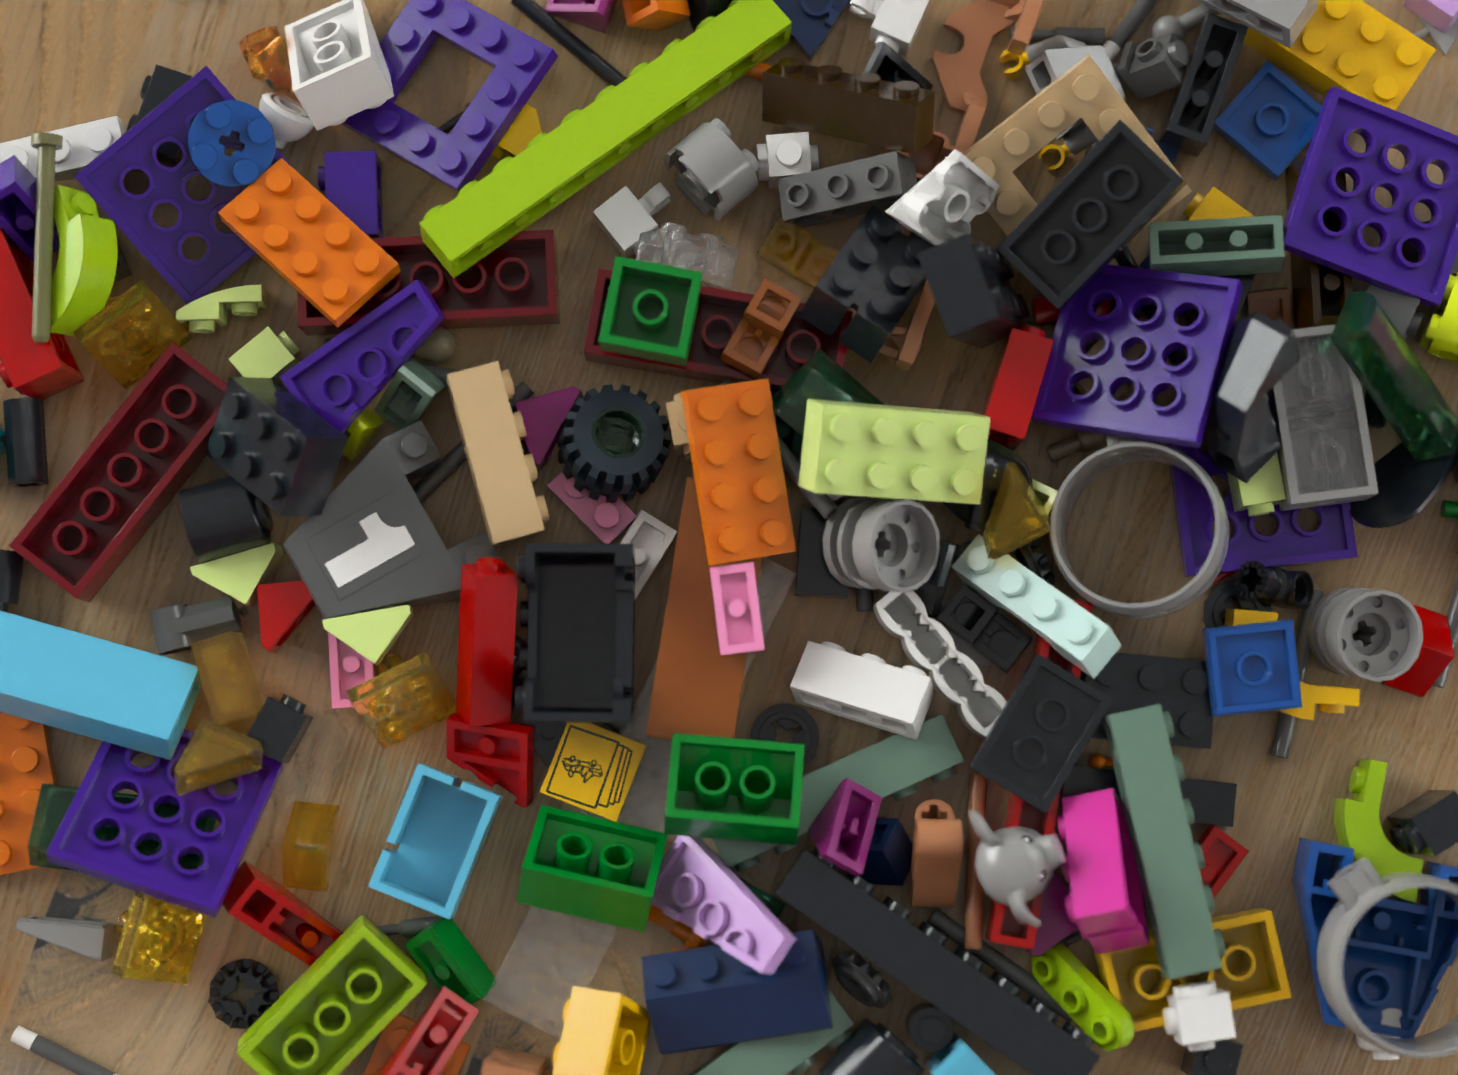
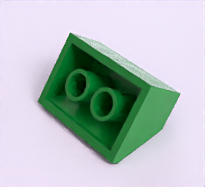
[664,733,805,845]
[516,805,668,933]

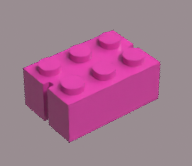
[1057,788,1150,954]

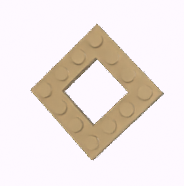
[962,54,1192,236]

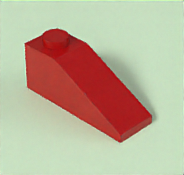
[222,860,343,966]
[378,986,479,1075]

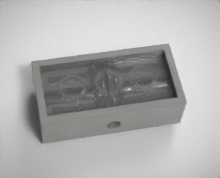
[1266,322,1378,511]

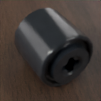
[179,476,273,563]
[819,1018,924,1075]

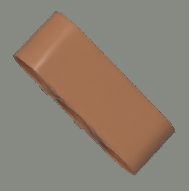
[909,799,963,908]

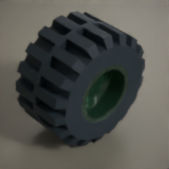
[557,384,671,503]

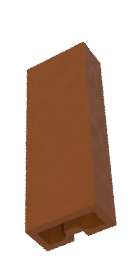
[645,477,762,740]

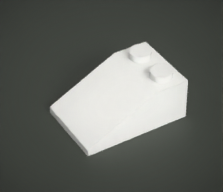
[285,0,394,131]

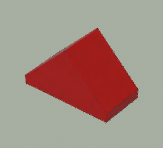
[257,580,316,653]
[1381,604,1455,697]

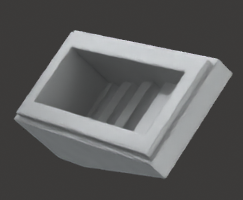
[16,915,115,961]

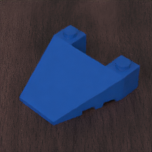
[1292,837,1458,1038]

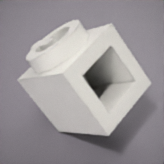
[756,132,819,189]
[1163,981,1236,1051]

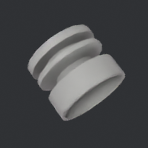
[822,498,940,592]
[1307,587,1423,682]

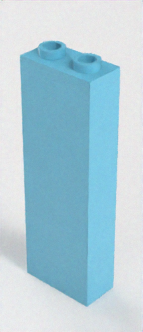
[0,611,202,760]

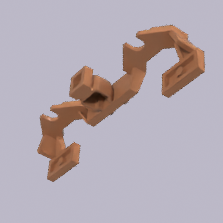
[854,0,1045,371]

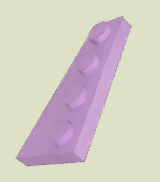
[652,835,796,975]

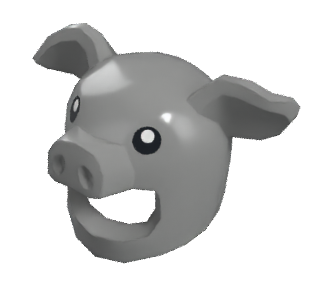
[968,811,1066,927]

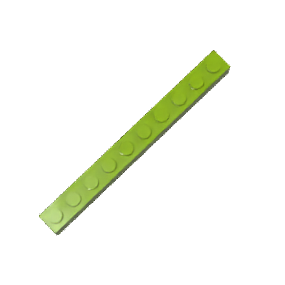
[419,0,792,278]

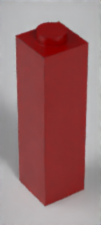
[455,557,518,727]

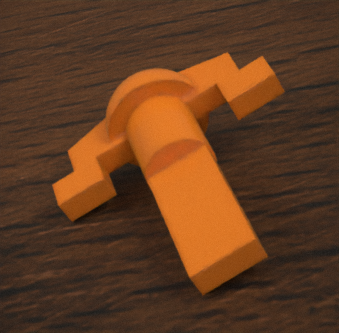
[648,905,707,952]

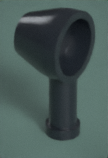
[964,449,1015,531]

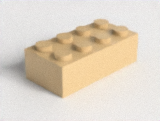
[446,361,550,546]

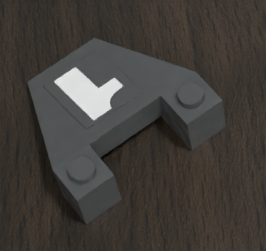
[283,420,500,619]

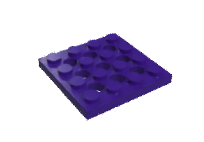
[74,66,292,304]
[1283,86,1458,309]
[1031,265,1243,448]
[1166,443,1358,577]
[46,729,283,918]

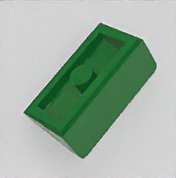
[404,917,497,1004]

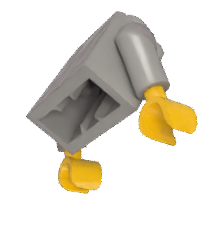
[1000,35,1128,172]

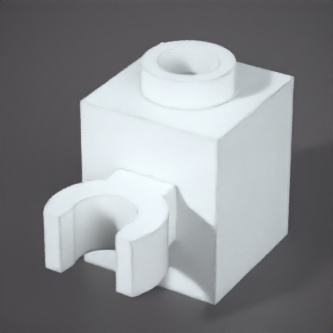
[849,0,929,56]
[593,182,671,258]

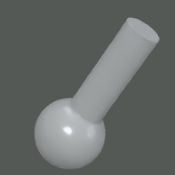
[1152,4,1220,41]

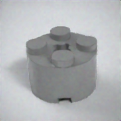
[663,118,761,221]

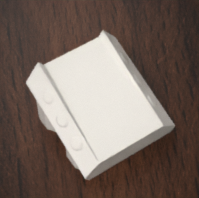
[885,149,1000,247]

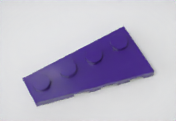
[280,280,445,433]

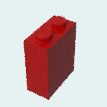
[981,325,1054,450]

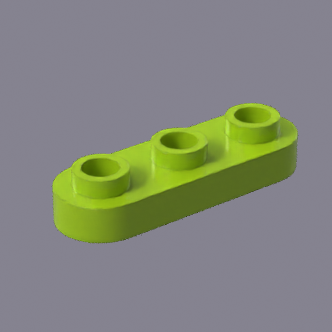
[1031,943,1134,1051]

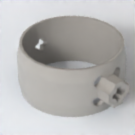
[1049,434,1229,620]
[1316,858,1458,1058]

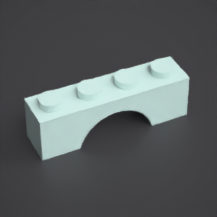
[952,534,1122,679]

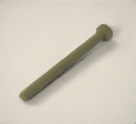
[31,132,63,344]

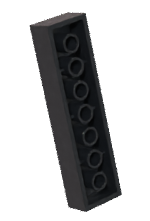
[774,846,1101,1075]

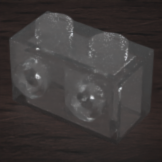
[636,223,739,290]

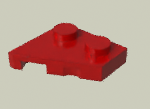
[446,712,534,808]

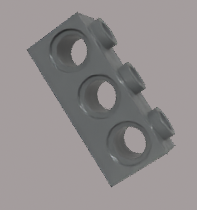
[777,151,917,228]

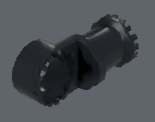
[1233,560,1314,609]

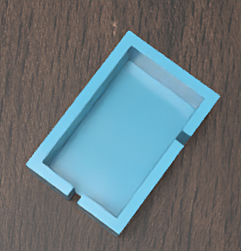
[368,763,504,919]

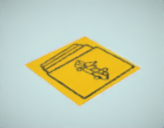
[540,723,647,822]

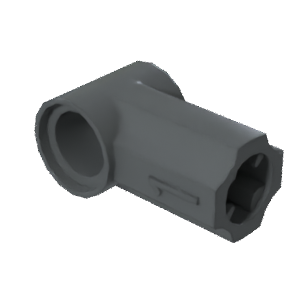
[150,596,242,655]

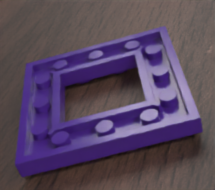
[341,0,558,193]

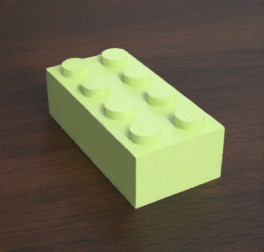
[798,399,990,504]

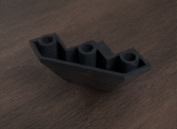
[1202,313,1300,483]

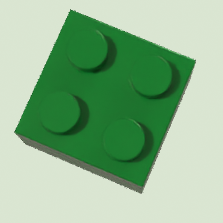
[599,256,703,367]

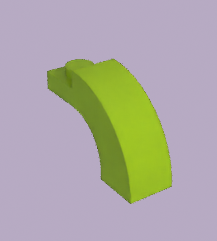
[50,185,118,337]
[1334,759,1424,903]

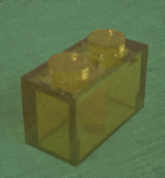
[190,631,263,728]

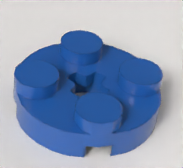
[188,100,276,187]

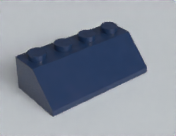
[641,929,833,1055]

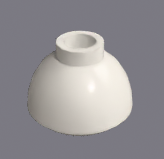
[259,92,314,149]

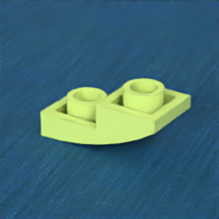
[176,284,270,334]

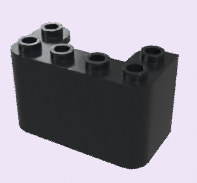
[515,543,635,723]

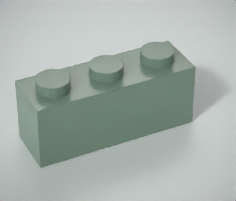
[1148,215,1284,276]

